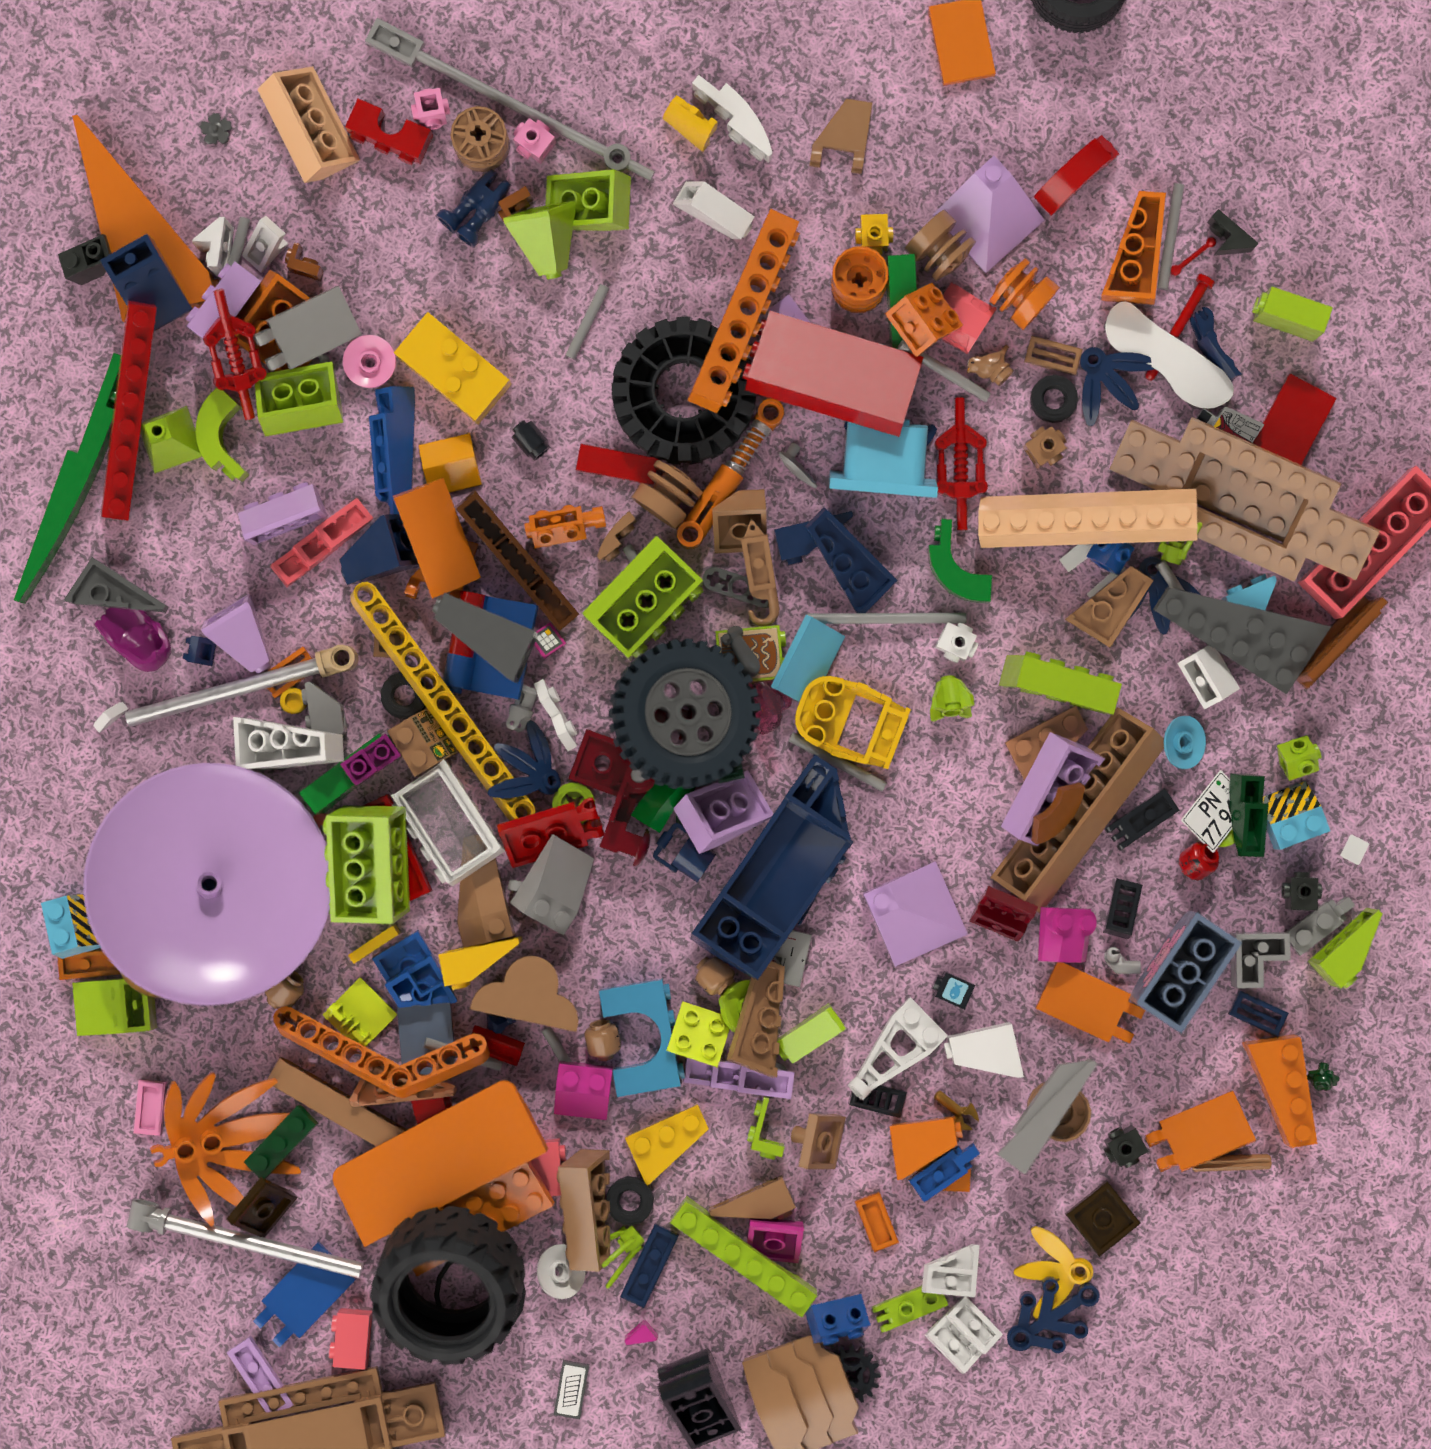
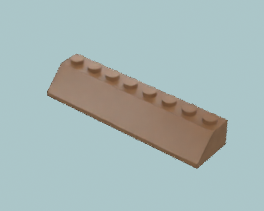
[991,707,1164,913]

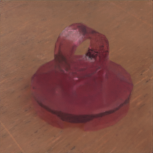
[749,681,792,735]

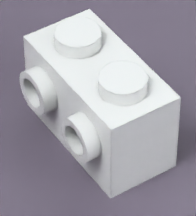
[1177,645,1240,709]

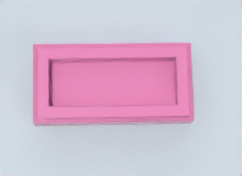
[134,1079,167,1136]

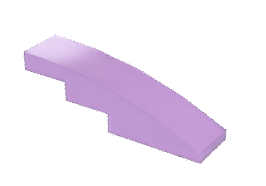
[683,1057,795,1099]

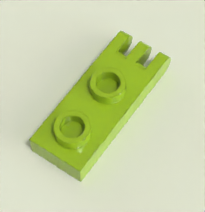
[871,1285,948,1333]

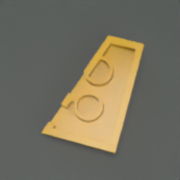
[625,1104,709,1186]

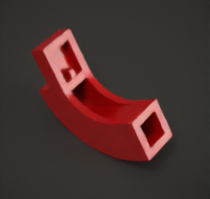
[1033,135,1119,216]

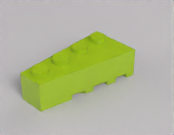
[999,651,1122,715]

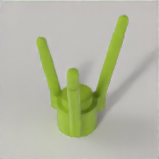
[1157,522,1202,565]
[602,1225,645,1289]

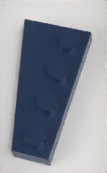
[805,507,898,613]

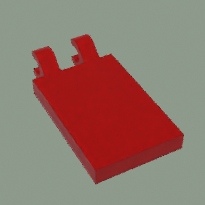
[1252,373,1337,465]
[497,798,604,868]

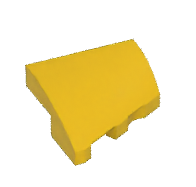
[662,95,718,152]

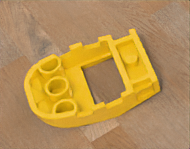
[795,676,911,769]

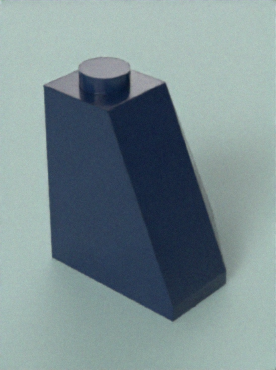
[339,514,419,585]

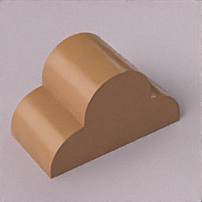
[470,956,578,1032]

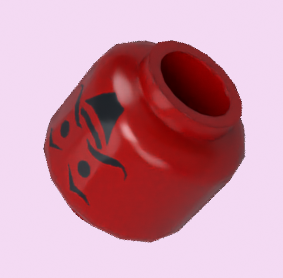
[1179,841,1219,881]

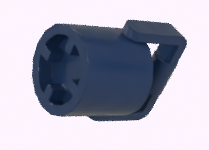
[653,823,716,883]

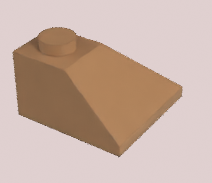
[712,489,767,553]

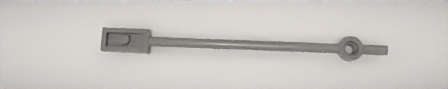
[365,18,655,181]

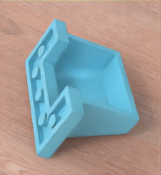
[829,419,938,498]

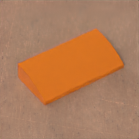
[393,477,481,598]

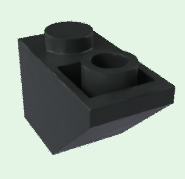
[58,234,111,285]

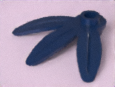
[1080,347,1155,426]
[1129,557,1201,635]
[488,720,561,798]

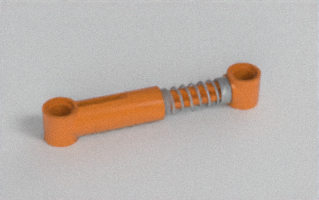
[677,399,784,549]

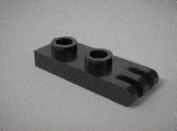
[1105,788,1180,851]

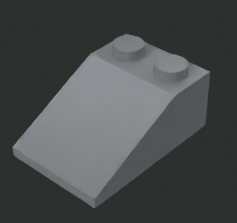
[510,834,594,935]

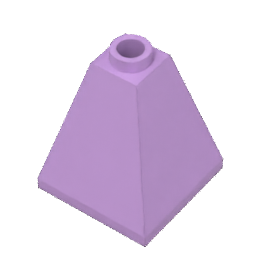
[201,594,270,674]

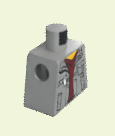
[1196,407,1264,443]

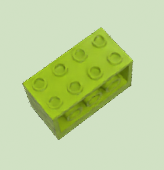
[582,535,704,661]
[323,805,410,924]

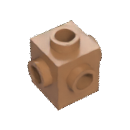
[1022,426,1067,469]

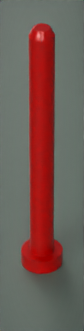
[1145,274,1215,381]

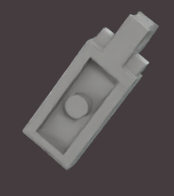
[1286,896,1355,956]

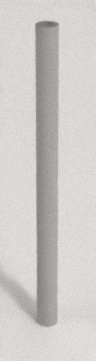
[807,613,966,624]

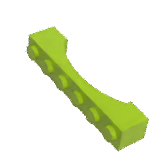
[670,1196,817,1318]

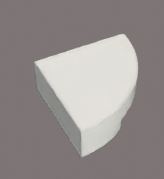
[93,702,128,733]

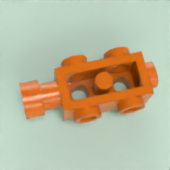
[524,505,606,549]

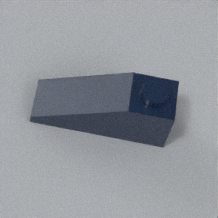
[774,511,853,566]

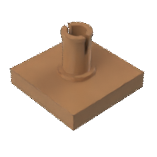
[791,1113,846,1169]

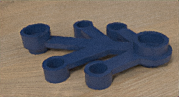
[1007,1276,1100,1353]

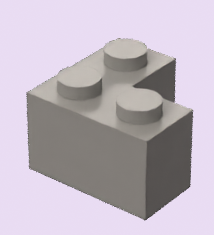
[1230,932,1291,988]

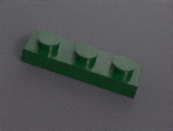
[244,1104,319,1179]

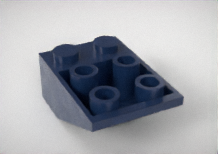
[100,234,193,332]

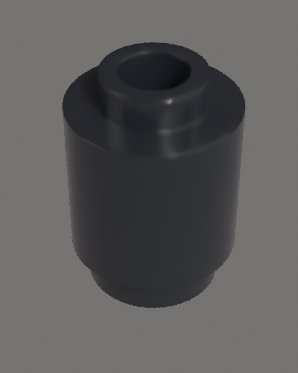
[512,420,550,461]

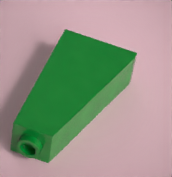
[886,254,916,349]
[299,733,397,814]

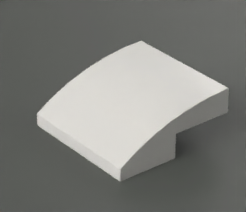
[925,1296,1003,1374]

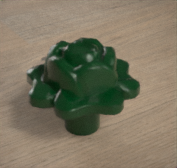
[1307,1062,1340,1091]

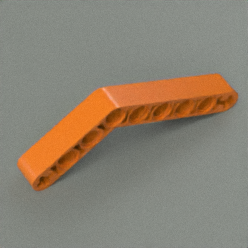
[273,1006,490,1098]

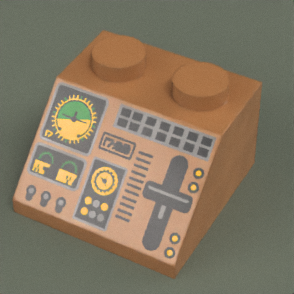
[387,706,459,777]

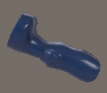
[436,169,511,248]

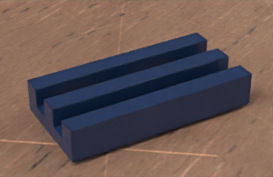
[1228,990,1289,1037]

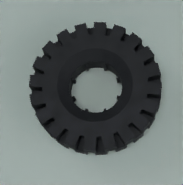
[612,317,756,465]

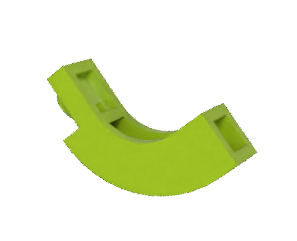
[195,387,249,482]

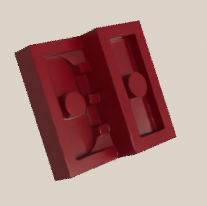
[969,886,1038,942]

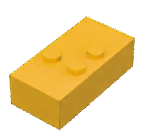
[393,312,512,425]

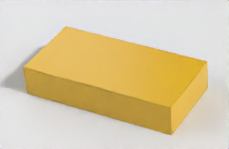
[348,924,401,964]

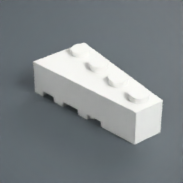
[233,717,344,771]

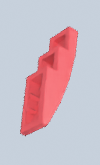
[271,498,373,587]

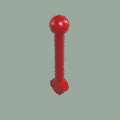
[1171,237,1216,276]

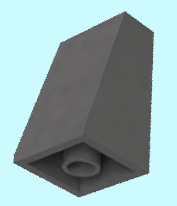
[432,593,539,684]

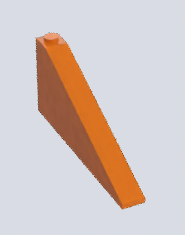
[72,115,219,323]

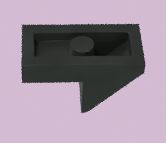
[1207,209,1259,256]

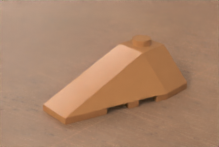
[457,834,515,947]

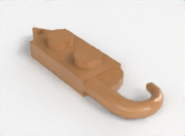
[741,519,780,626]

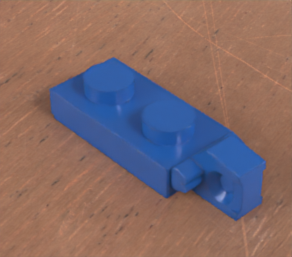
[908,1143,980,1202]

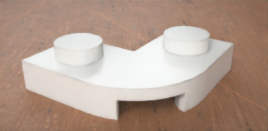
[534,679,577,751]

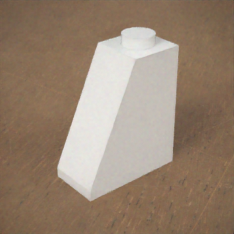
[673,181,755,239]
[944,1022,1024,1078]

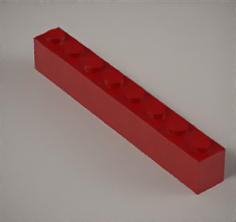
[100,301,157,521]

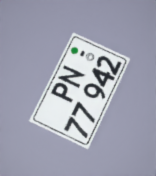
[1180,770,1232,853]

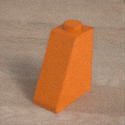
[889,1116,963,1180]

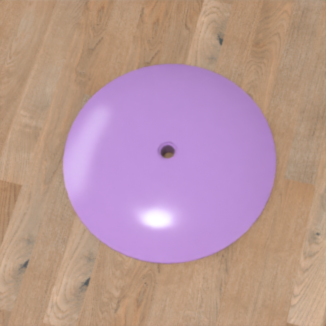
[83,763,330,1005]

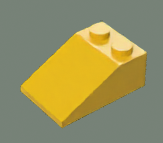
[438,936,523,990]

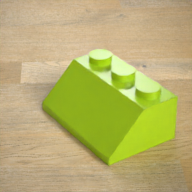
[255,361,344,437]

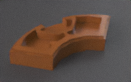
[1031,782,1085,845]

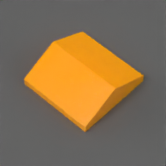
[418,433,482,493]

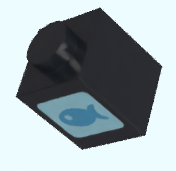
[931,971,975,1010]

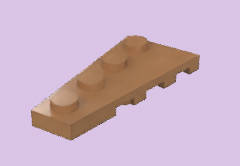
[727,961,785,1078]

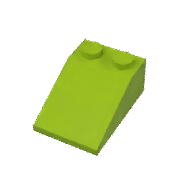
[545,169,631,231]
[1307,908,1382,989]

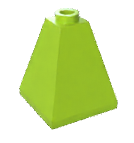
[503,201,576,280]
[140,406,202,473]

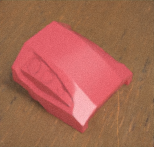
[941,283,997,354]

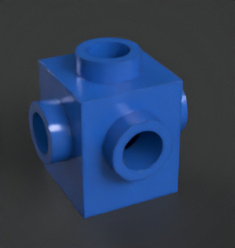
[1086,543,1135,576]

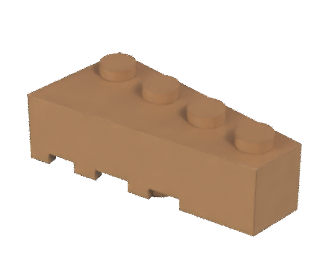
[557,1149,610,1272]

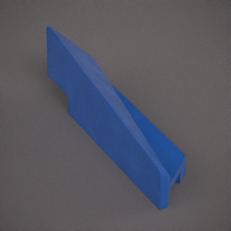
[369,386,415,515]

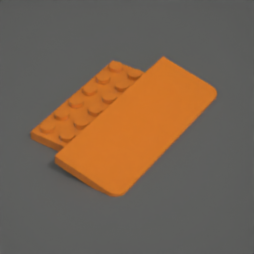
[333,1080,555,1276]

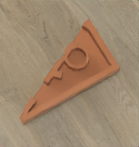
[349,1066,457,1107]

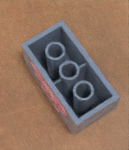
[1130,911,1242,1034]

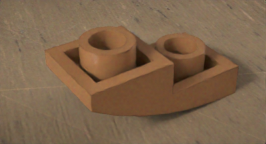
[597,511,637,563]

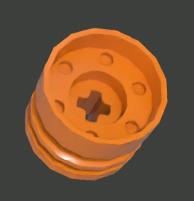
[831,246,888,313]
[989,258,1060,330]

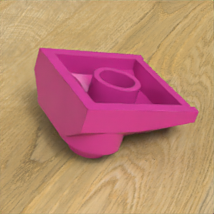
[1038,907,1097,963]

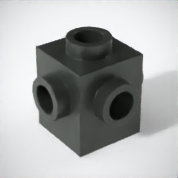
[1281,872,1322,910]
[1103,1125,1149,1168]

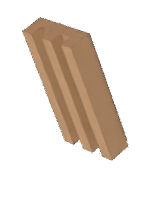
[1024,335,1083,376]

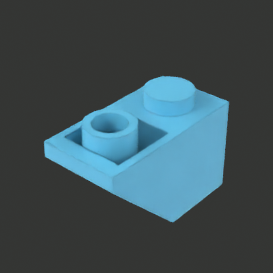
[1221,574,1277,610]

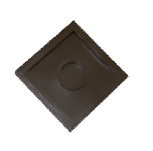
[226,1177,298,1238]
[1065,1180,1141,1257]

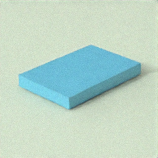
[771,615,845,702]

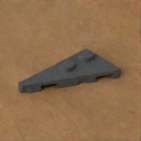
[64,557,169,613]

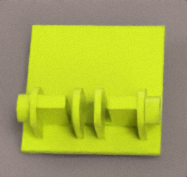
[323,977,397,1047]
[666,1001,730,1068]

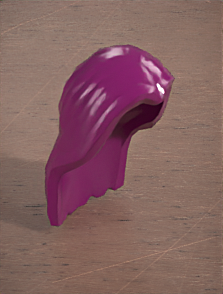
[94,608,171,672]

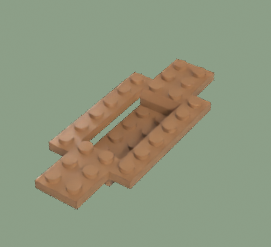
[1109,417,1380,582]
[171,1366,446,1449]

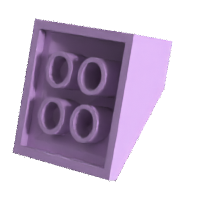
[932,156,1045,274]
[862,861,968,966]

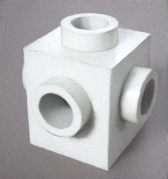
[935,622,979,663]

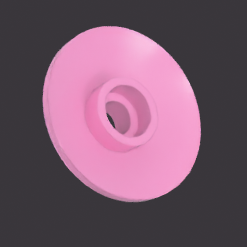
[343,335,396,388]

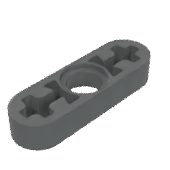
[703,567,769,608]

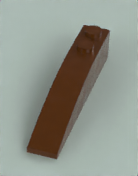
[455,490,579,631]

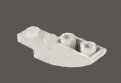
[692,75,772,163]

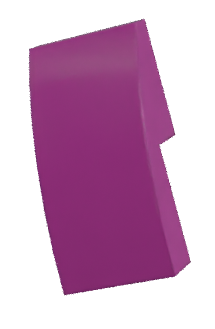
[340,733,402,786]

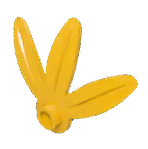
[1014,1226,1094,1319]

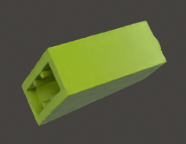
[777,1003,846,1064]

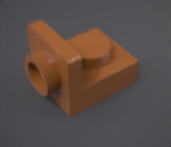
[498,186,533,226]
[285,242,324,281]

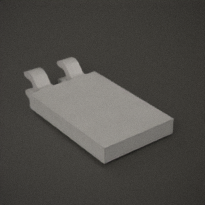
[253,286,362,371]

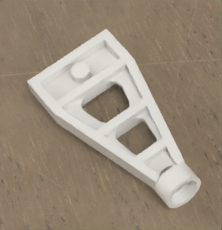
[848,997,948,1100]

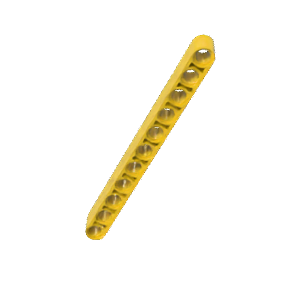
[350,582,535,821]

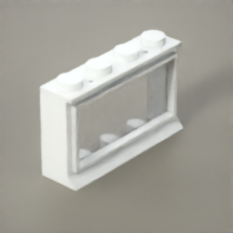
[391,759,505,886]

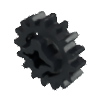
[831,1343,881,1403]

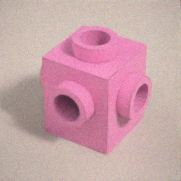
[411,88,450,130]
[513,118,556,164]

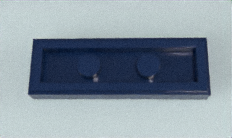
[620,1223,679,1308]

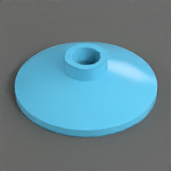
[1164,716,1206,769]

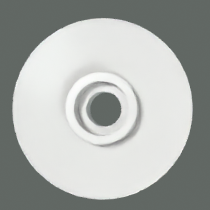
[537,1244,585,1299]

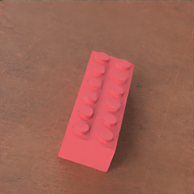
[1297,466,1431,620]

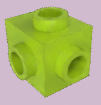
[1277,735,1322,781]

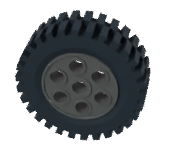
[608,639,761,789]

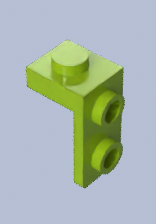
[747,1096,785,1160]

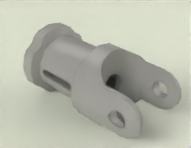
[506,684,538,732]

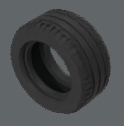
[1031,0,1125,33]

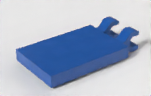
[253,1241,357,1348]

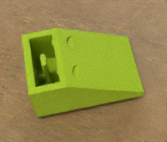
[72,978,158,1036]

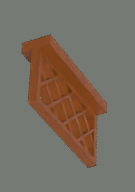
[1297,596,1388,689]

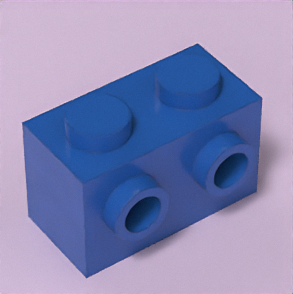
[805,1294,871,1345]

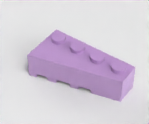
[1001,732,1105,846]

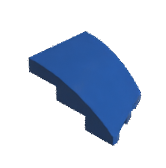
[372,930,458,1008]

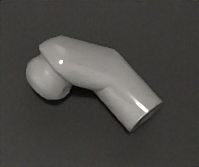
[1104,947,1141,974]

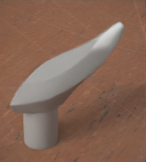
[779,443,818,489]

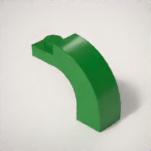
[927,519,992,604]

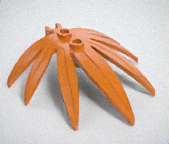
[150,1072,301,1226]

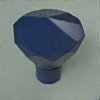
[487,1014,516,1034]

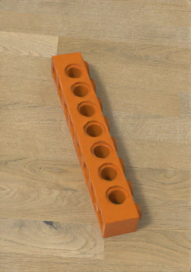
[687,208,800,414]

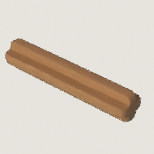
[1192,1154,1272,1172]

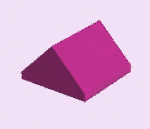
[747,1218,804,1263]

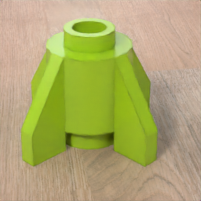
[930,675,975,722]

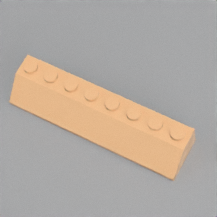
[978,489,1198,548]

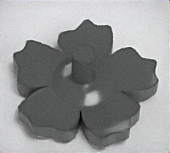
[199,113,232,145]

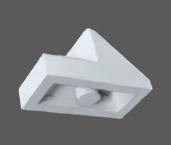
[242,216,288,272]
[192,217,234,277]

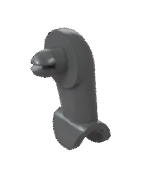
[721,626,760,677]

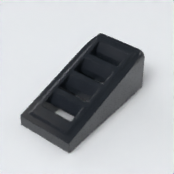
[1103,878,1143,939]
[848,1079,907,1118]

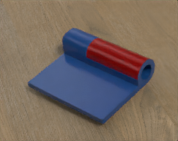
[442,591,539,700]

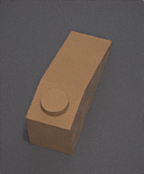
[709,1175,796,1220]

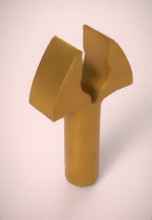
[934,1090,979,1130]

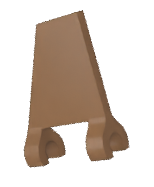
[809,99,872,174]

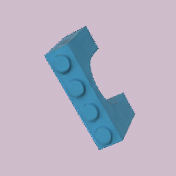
[599,978,685,1097]

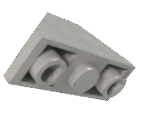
[302,682,347,737]

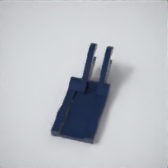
[1190,307,1242,382]

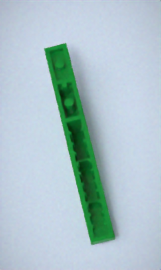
[14,353,121,604]

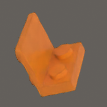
[885,283,963,357]

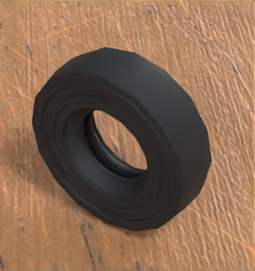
[1030,375,1078,423]
[381,672,427,719]
[606,1176,654,1225]

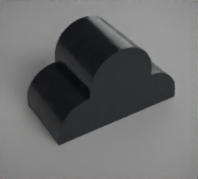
[657,1348,742,1449]

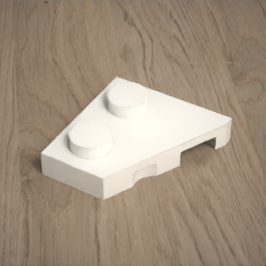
[922,1244,980,1297]

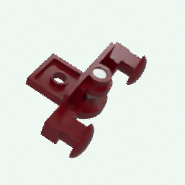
[568,708,692,866]

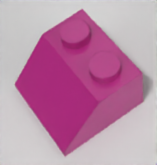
[554,1061,613,1120]

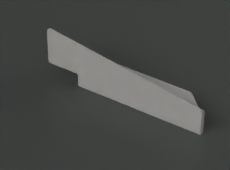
[997,1059,1097,1174]

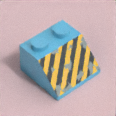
[1263,781,1330,850]
[41,894,101,959]

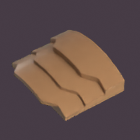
[742,1335,859,1449]

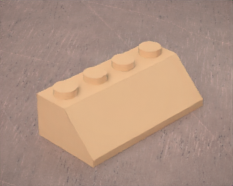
[257,67,360,183]

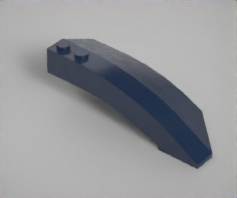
[690,754,852,980]

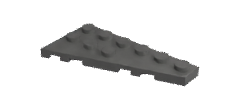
[1153,587,1331,694]

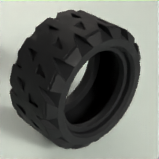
[370,1206,525,1365]

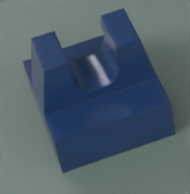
[182,635,216,666]

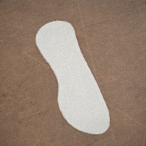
[1105,301,1234,409]

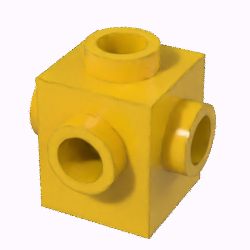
[855,214,893,255]

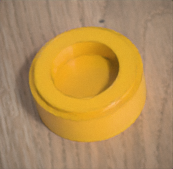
[280,688,307,714]

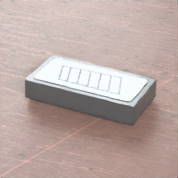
[554,1360,589,1419]

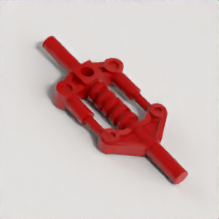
[203,289,267,420]
[934,397,988,531]

